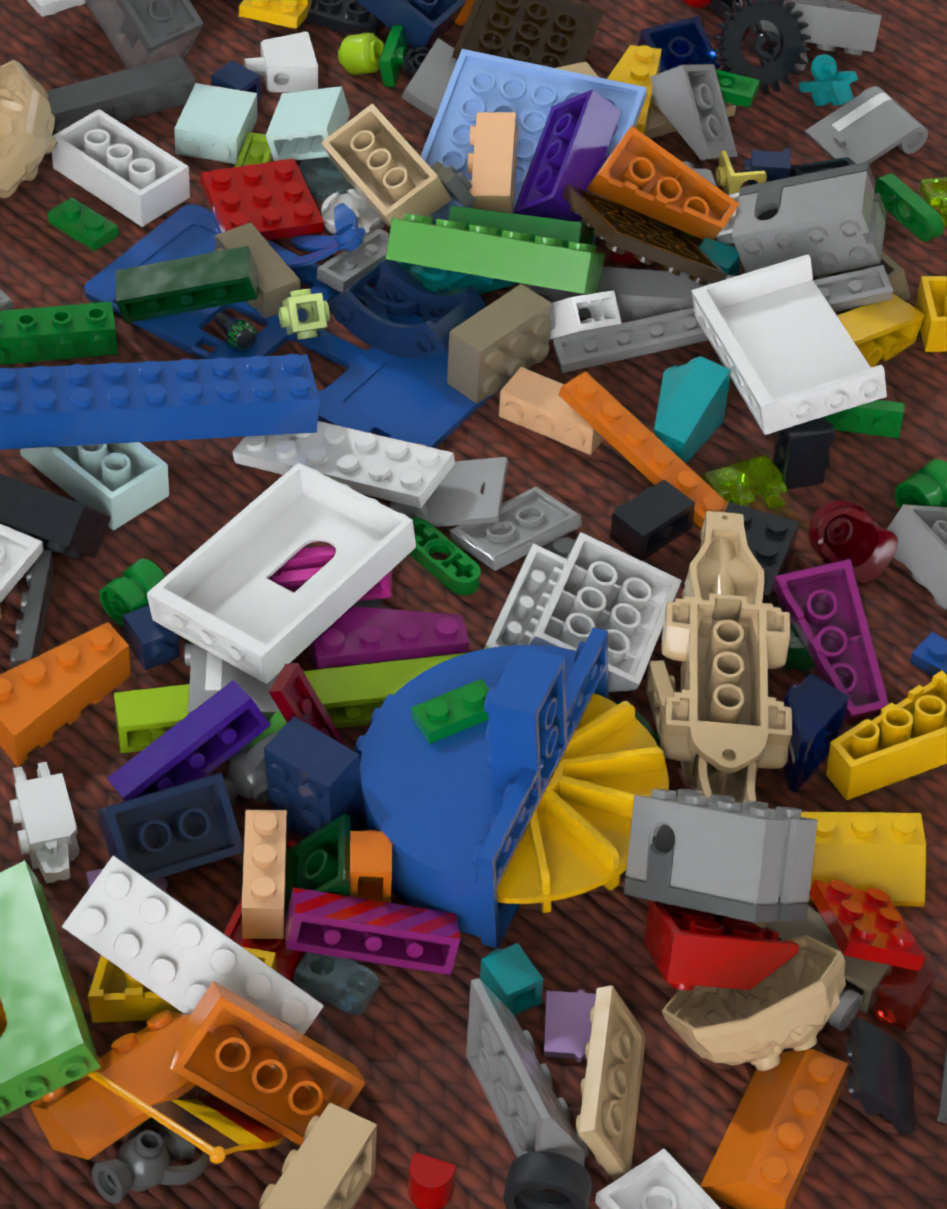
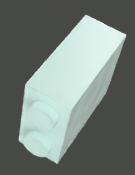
[174,83,257,164]
[266,86,350,161]

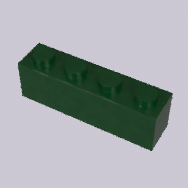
[115,246,258,323]

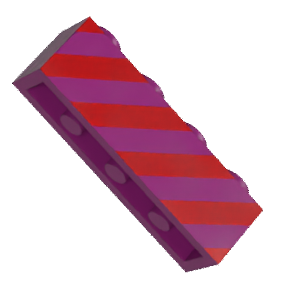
[285,887,460,975]

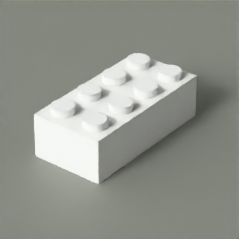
[52,109,190,227]

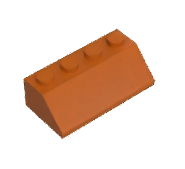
[170,981,366,1146]
[29,1010,197,1160]
[700,1048,848,1209]

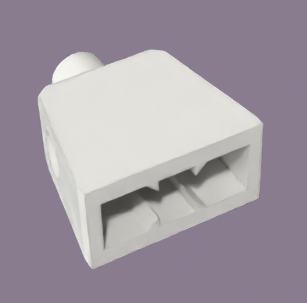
[244,32,318,92]
[549,290,622,340]

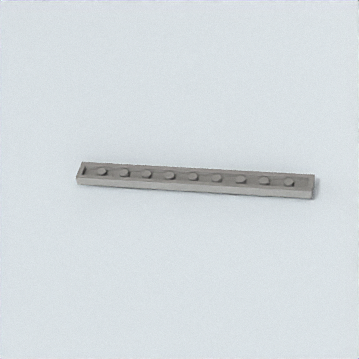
[553,265,893,373]

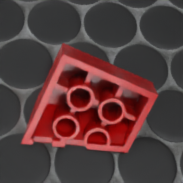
[643,900,799,991]

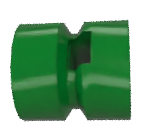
[894,459,947,510]
[99,559,166,627]

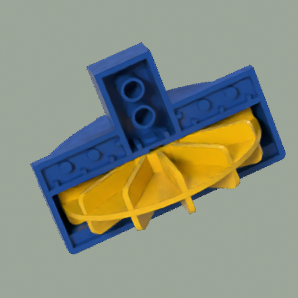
[354,627,669,949]

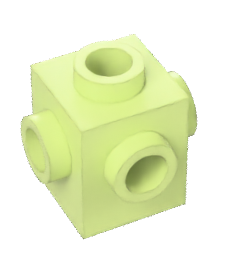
[278,289,330,340]

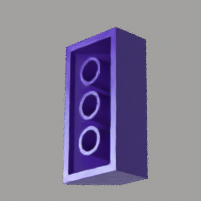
[513,89,621,222]

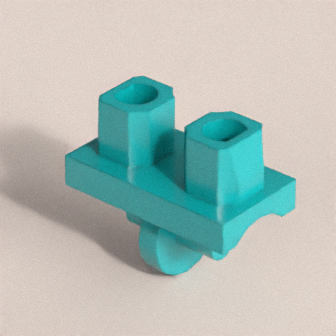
[798,54,858,106]

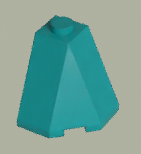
[654,356,731,464]

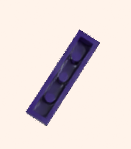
[107,680,271,801]

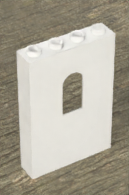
[147,462,416,684]

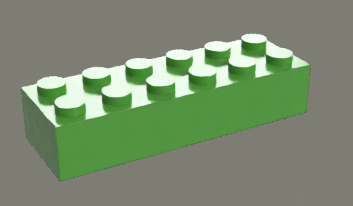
[386,213,605,294]

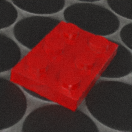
[809,880,925,971]

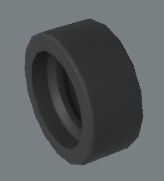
[503,1152,592,1209]

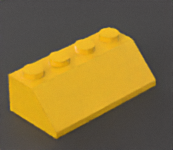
[801,812,926,907]

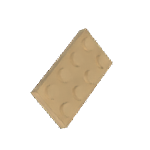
[576,985,646,1181]

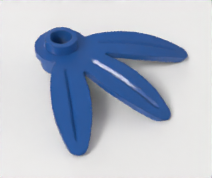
[284,203,366,269]

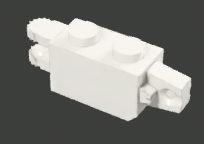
[9,762,79,883]

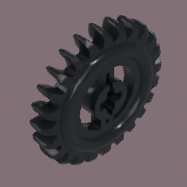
[713,0,811,95]

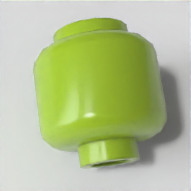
[338,33,384,75]

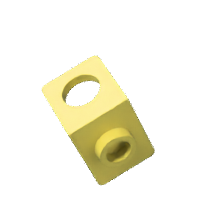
[716,150,767,195]

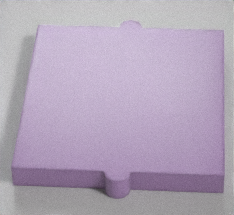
[544,989,596,1062]

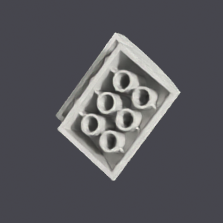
[484,532,682,692]

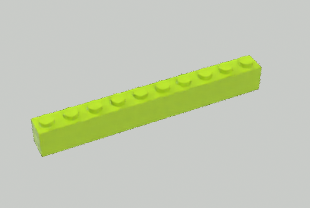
[114,652,470,753]

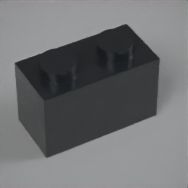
[771,417,835,490]
[610,479,695,561]

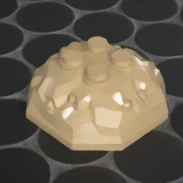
[0,60,56,198]
[662,935,846,1071]

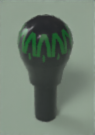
[214,313,257,351]

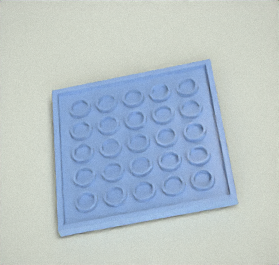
[421,49,647,245]

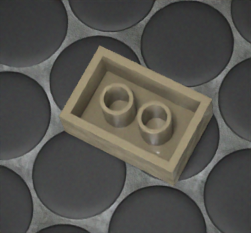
[447,283,552,404]

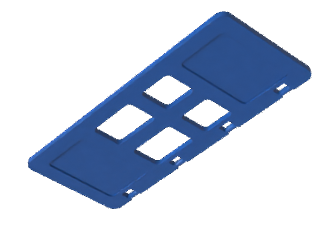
[84,204,492,448]

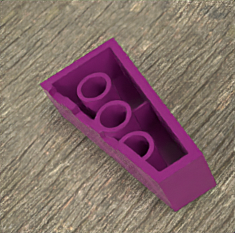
[772,559,889,723]
[309,606,469,670]

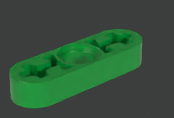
[874,173,944,242]
[409,518,481,595]

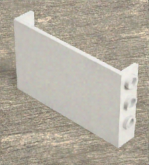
[691,254,887,435]

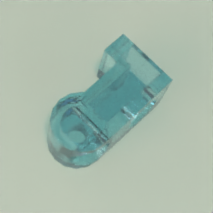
[294,952,380,1015]

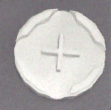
[321,189,385,239]

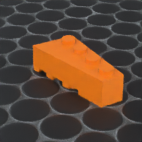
[0,622,131,767]

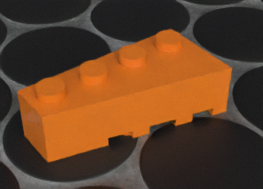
[586,125,740,240]

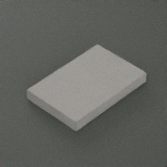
[401,38,457,119]
[450,487,582,571]

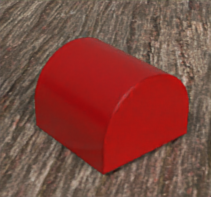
[408,1152,456,1209]

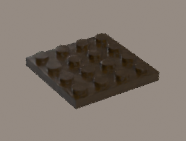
[452,0,603,68]
[562,184,727,286]

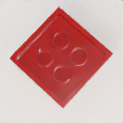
[200,159,324,241]

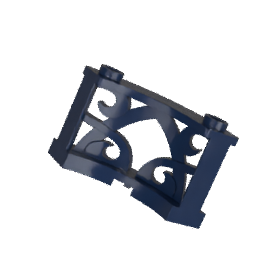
[328,259,487,359]

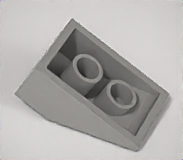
[651,64,738,161]

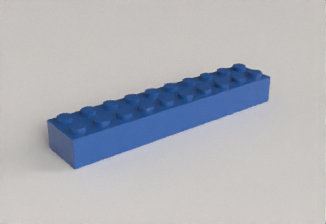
[0,354,320,450]

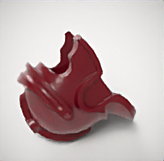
[808,500,898,583]

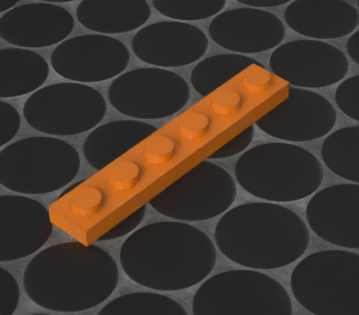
[558,371,728,529]

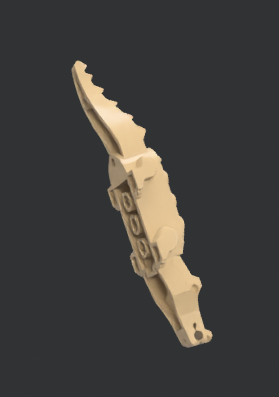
[660,511,792,928]

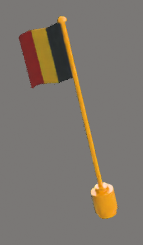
[0,998,284,1164]

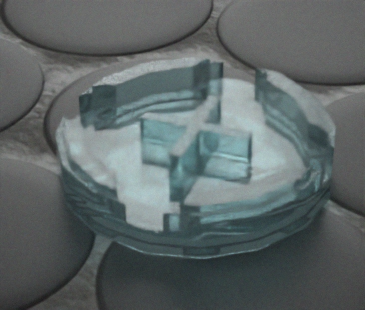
[299,157,355,201]

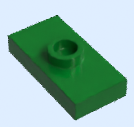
[379,25,408,87]

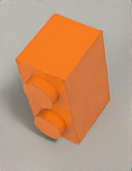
[350,830,392,903]

